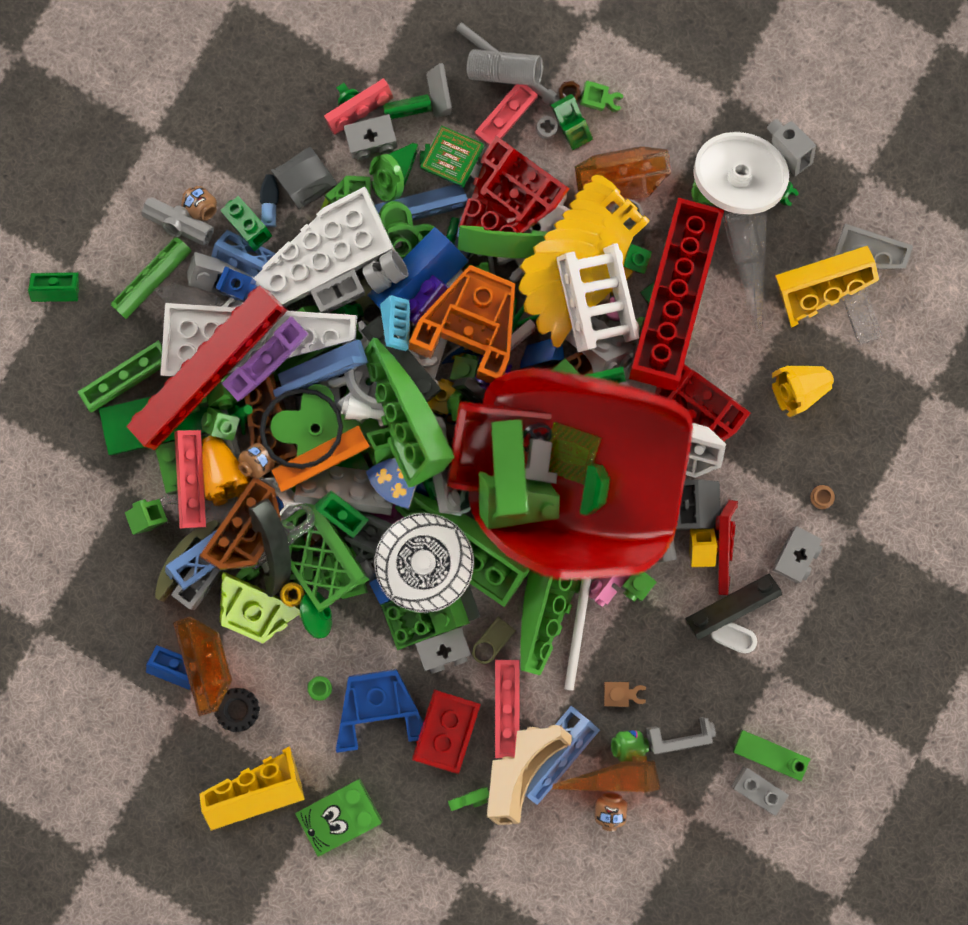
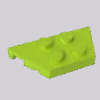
[219,572,301,643]

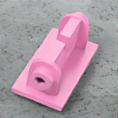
[588,575,630,607]

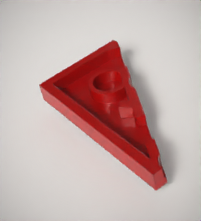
[716,500,738,596]

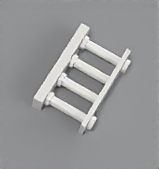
[556,243,640,352]

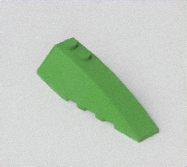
[364,338,454,488]
[395,492,530,607]
[520,569,581,676]

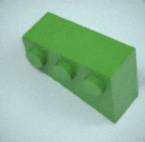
[479,472,559,529]

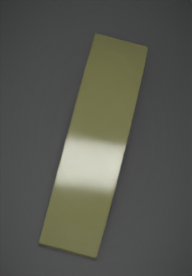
[155,520,221,602]

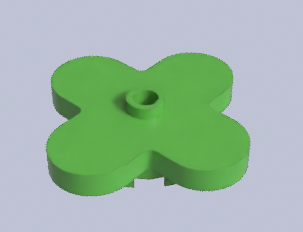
[377,201,434,261]
[271,384,360,457]

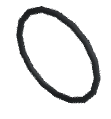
[260,388,343,469]

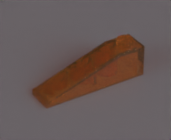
[553,756,660,792]

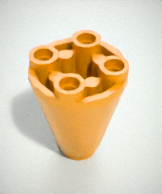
[201,436,252,506]

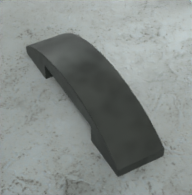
[249,498,291,597]

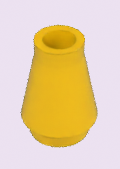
[280,582,304,607]

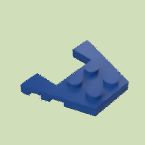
[336,669,424,753]

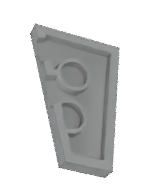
[833,224,913,269]

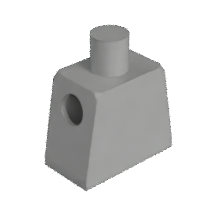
[767,119,816,177]

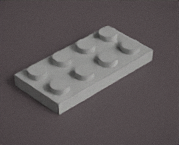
[294,466,393,515]

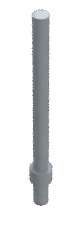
[456,23,560,106]

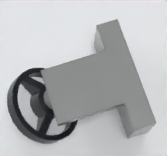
[523,422,557,483]

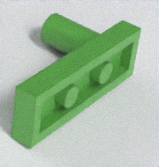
[733,730,810,781]

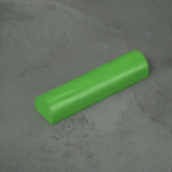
[111,237,192,319]
[78,340,162,413]

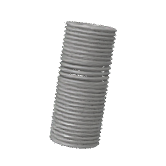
[467,49,543,86]

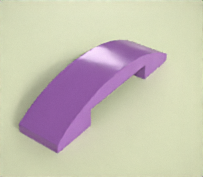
[221,316,308,401]

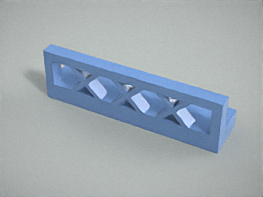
[375,184,467,221]
[211,230,276,277]
[273,340,368,397]
[165,530,217,590]
[525,706,600,805]

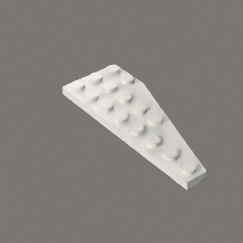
[221,187,395,307]
[161,303,357,376]

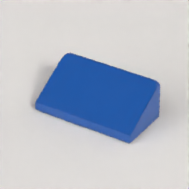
[520,339,564,369]
[146,645,201,690]

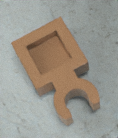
[604,682,646,707]

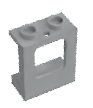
[646,717,716,754]

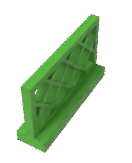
[282,503,370,612]

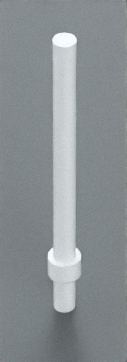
[564,578,591,690]

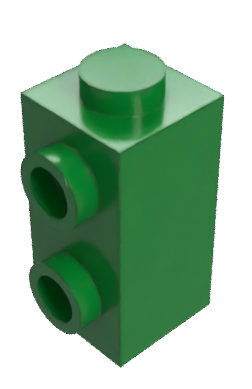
[220,195,273,252]

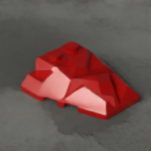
[459,136,569,233]
[655,364,751,442]

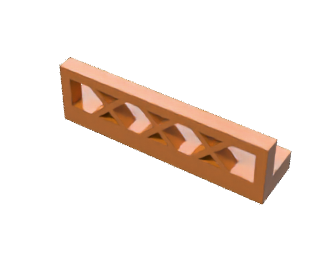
[271,425,370,492]

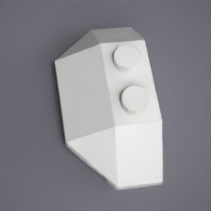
[686,423,726,478]

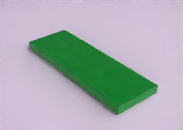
[99,396,248,456]

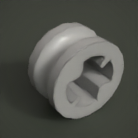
[537,116,558,140]

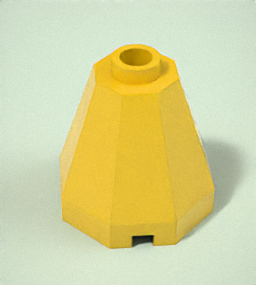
[772,366,834,417]

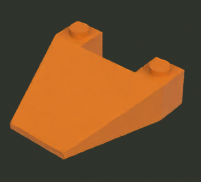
[409,265,515,384]

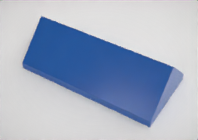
[367,227,469,318]

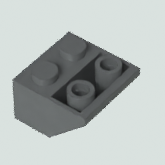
[676,480,721,531]

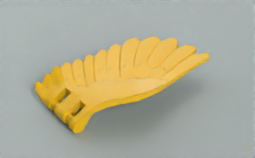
[518,175,650,348]

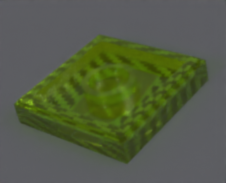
[548,422,601,485]

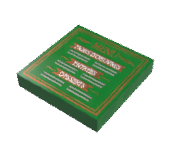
[420,125,485,188]

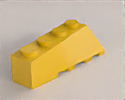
[775,246,879,328]
[199,746,305,830]

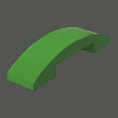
[458,225,548,259]

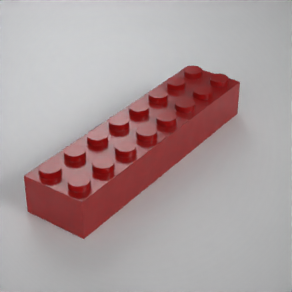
[629,198,724,392]

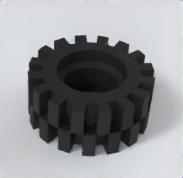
[214,688,260,732]

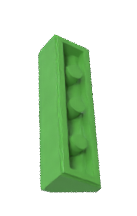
[491,420,528,519]

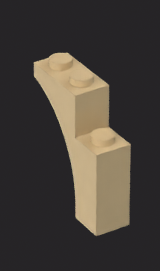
[487,725,572,825]

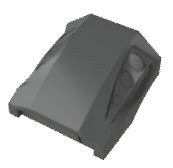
[271,147,337,210]

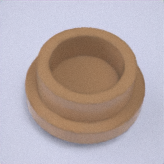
[810,485,835,509]

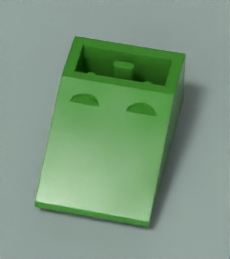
[381,598,470,650]

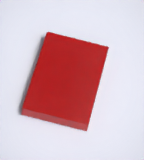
[412,689,481,774]

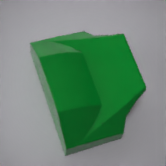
[580,463,610,515]

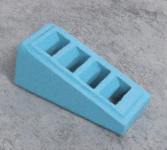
[380,296,410,351]

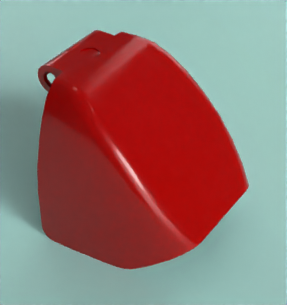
[446,368,693,579]

